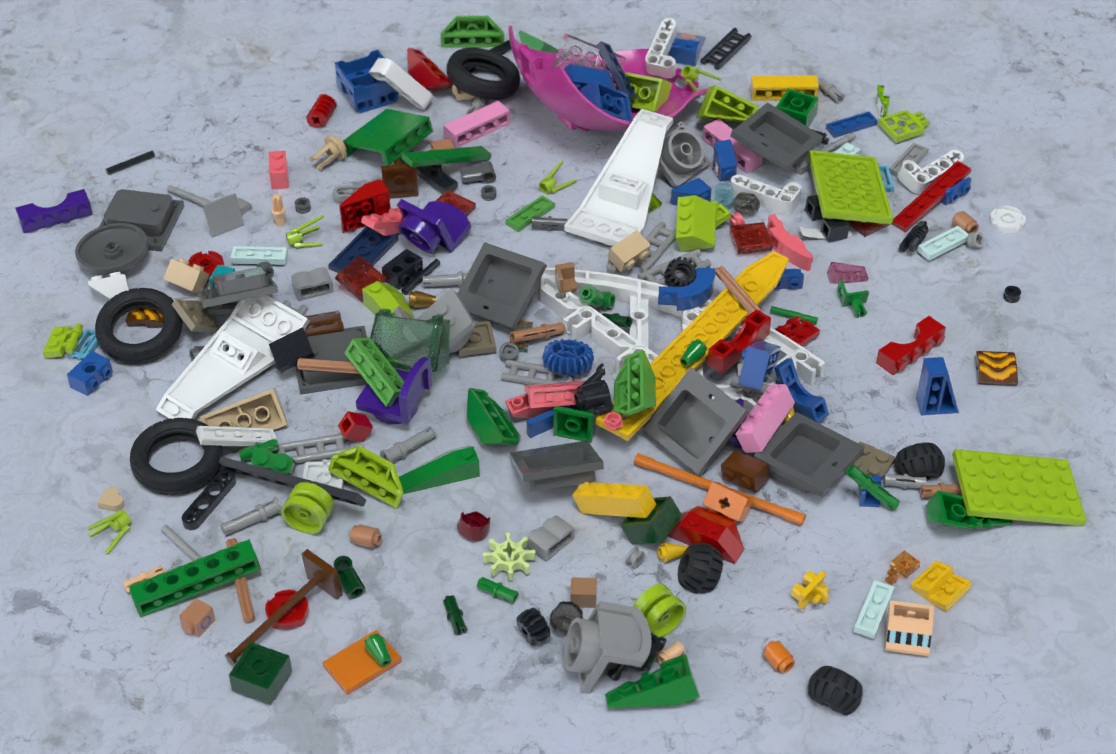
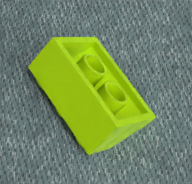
[617,72,672,112]
[676,195,717,252]

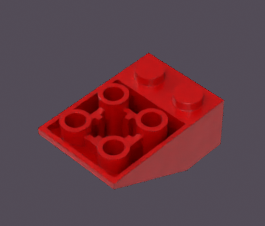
[339,179,391,233]

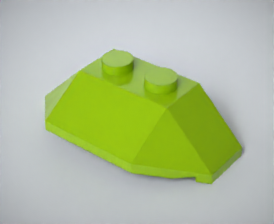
[328,445,404,509]

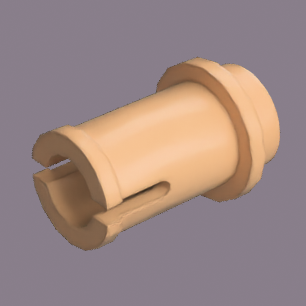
[657,641,685,664]

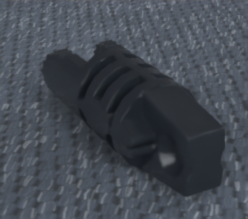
[898,221,929,252]

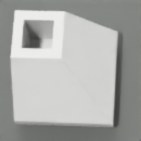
[88,272,128,299]

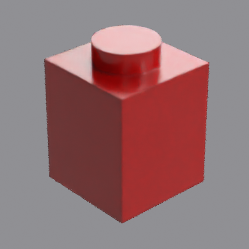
[338,411,373,442]

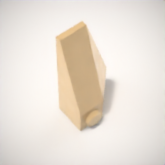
[200,388,288,430]

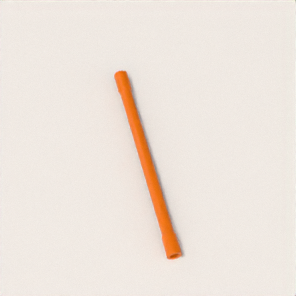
[634,453,806,526]

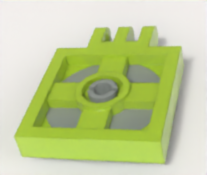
[878,110,930,143]

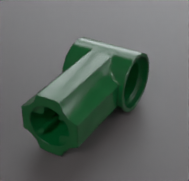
[334,556,365,599]

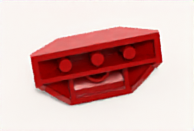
[407,47,453,91]
[668,506,744,565]

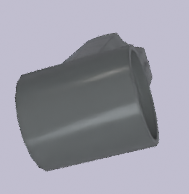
[460,161,496,184]

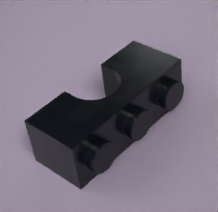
[805,195,850,242]

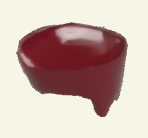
[457,511,490,541]

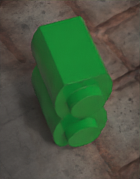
[251,448,296,475]

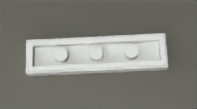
[196,426,276,446]

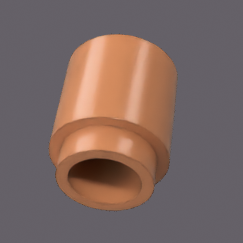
[952,211,979,234]
[350,524,382,549]

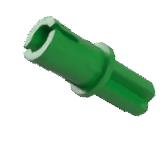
[239,439,279,462]
[477,577,519,604]

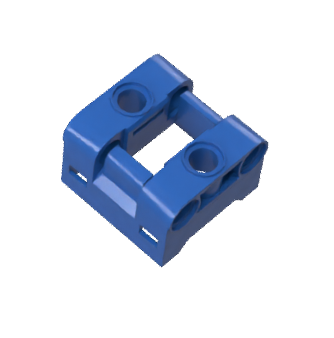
[334,50,399,113]

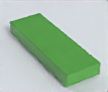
[506,195,555,232]

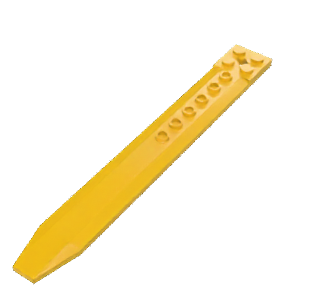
[596,251,789,441]

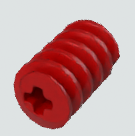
[306,94,337,128]

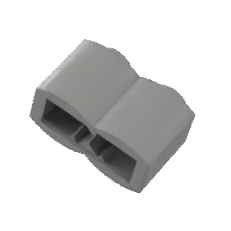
[291,267,333,300]
[528,515,575,560]

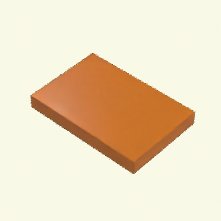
[322,629,402,695]

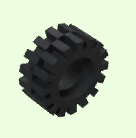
[664,257,697,287]

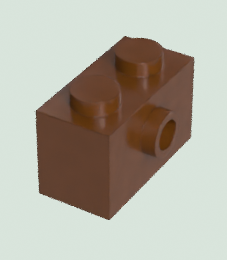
[721,450,769,493]

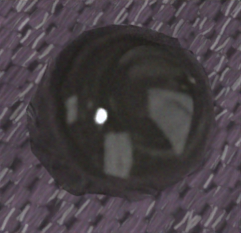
[549,601,583,636]

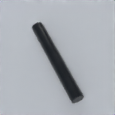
[105,150,155,175]
[401,259,440,295]

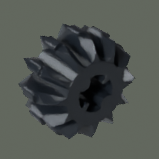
[516,607,550,646]

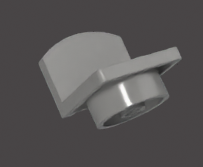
[658,121,710,188]
[393,289,476,362]
[564,601,651,693]

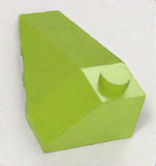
[362,281,414,345]

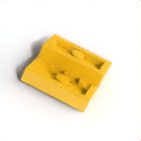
[910,560,972,612]

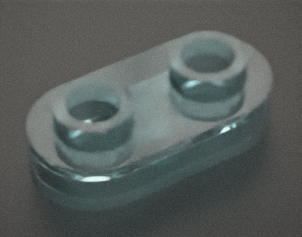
[715,183,733,210]

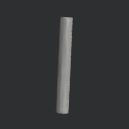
[161,525,202,561]

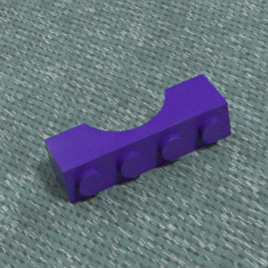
[15,189,93,233]

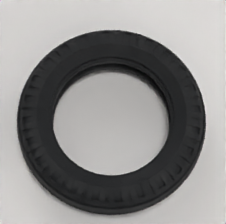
[446,47,520,100]
[95,288,182,364]
[130,418,223,495]

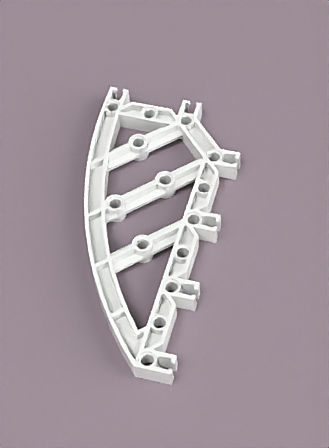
[532,267,826,415]

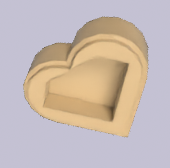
[97,487,124,511]

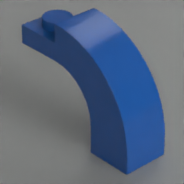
[658,268,715,311]
[774,358,829,423]

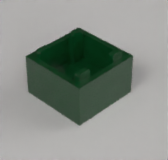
[620,496,682,545]
[229,642,292,705]

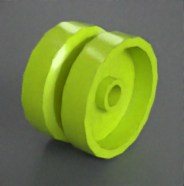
[281,482,334,534]
[633,583,687,638]

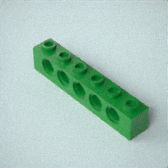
[128,539,261,618]

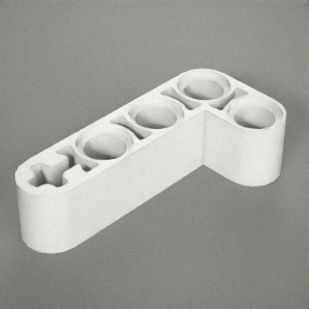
[645,18,676,78]
[369,58,433,111]
[897,150,964,194]
[730,175,802,215]

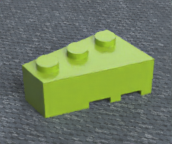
[696,85,759,124]

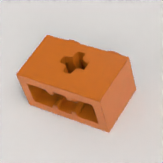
[703,482,754,523]

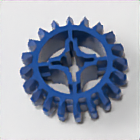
[542,339,594,377]

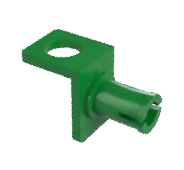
[837,280,869,318]

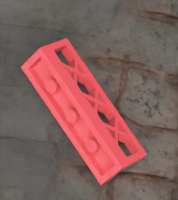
[524,381,585,408]

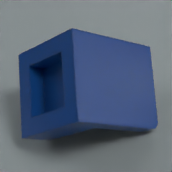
[859,475,882,507]

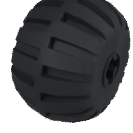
[895,442,945,480]
[677,543,723,594]
[808,666,863,715]

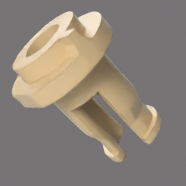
[310,135,347,171]

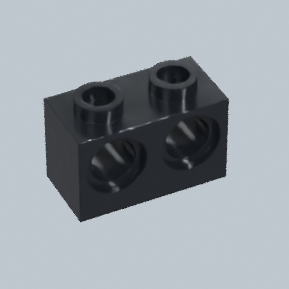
[382,249,423,290]

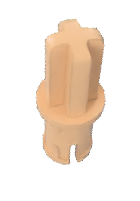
[271,194,286,226]
[123,565,165,593]

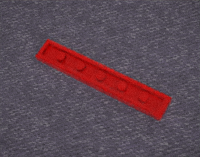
[892,160,971,233]

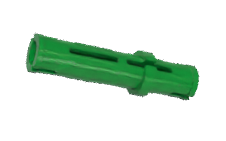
[845,464,900,511]

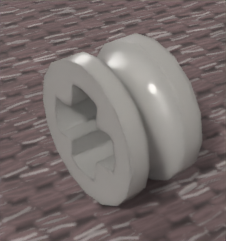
[967,232,985,248]
[625,547,645,568]

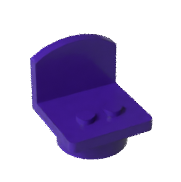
[397,199,472,253]
[356,357,432,424]

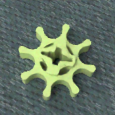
[483,533,536,580]

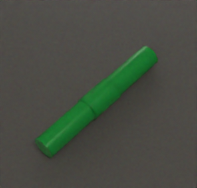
[770,306,818,325]

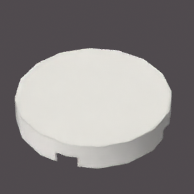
[990,206,1026,234]

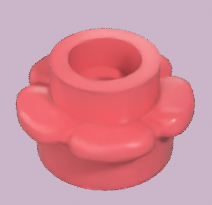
[729,212,745,229]
[603,412,623,431]

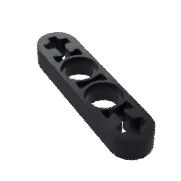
[182,469,236,530]

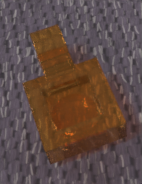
[885,551,921,585]

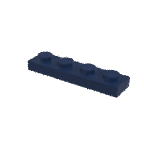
[597,41,637,101]

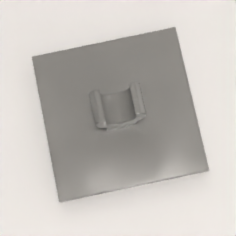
[203,193,244,237]

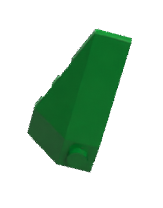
[926,490,1013,529]
[605,654,700,708]

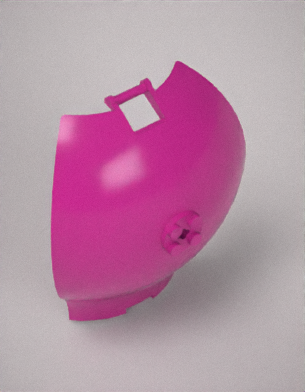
[508,25,708,132]

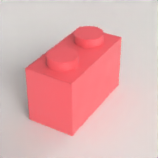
[269,151,289,190]

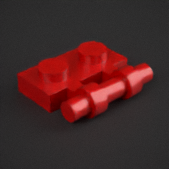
[775,316,820,347]

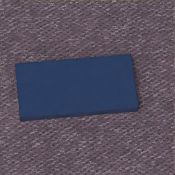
[328,226,399,282]

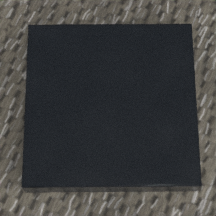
[269,327,315,373]

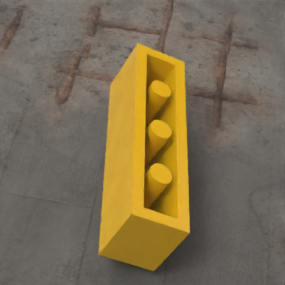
[750,75,819,101]
[572,482,656,518]

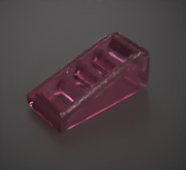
[827,262,868,283]

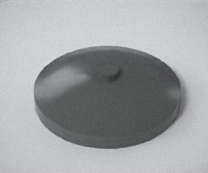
[75,223,149,275]

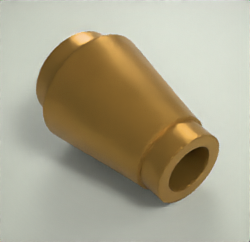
[409,290,436,308]

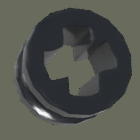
[1003,285,1021,303]

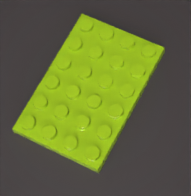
[808,150,893,224]
[952,449,1087,526]

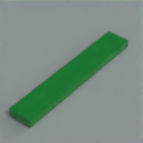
[401,146,492,167]

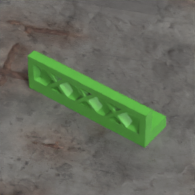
[344,337,404,407]

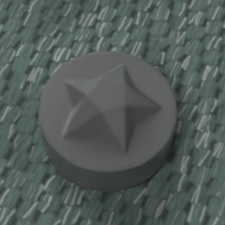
[499,342,519,361]

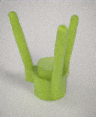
[681,65,721,97]
[538,161,577,194]
[286,215,324,249]
[87,510,131,554]

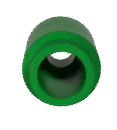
[579,285,605,308]

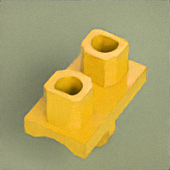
[791,570,829,610]

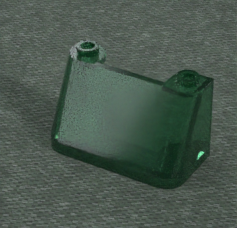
[368,309,450,372]

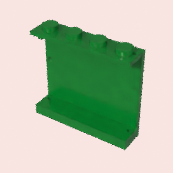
[343,109,434,165]

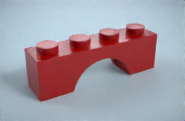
[707,309,771,374]
[876,316,946,375]

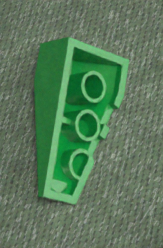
[399,446,480,494]

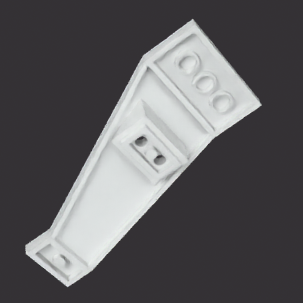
[564,109,673,246]
[156,295,310,419]

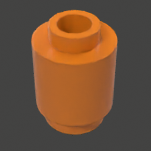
[763,641,795,673]

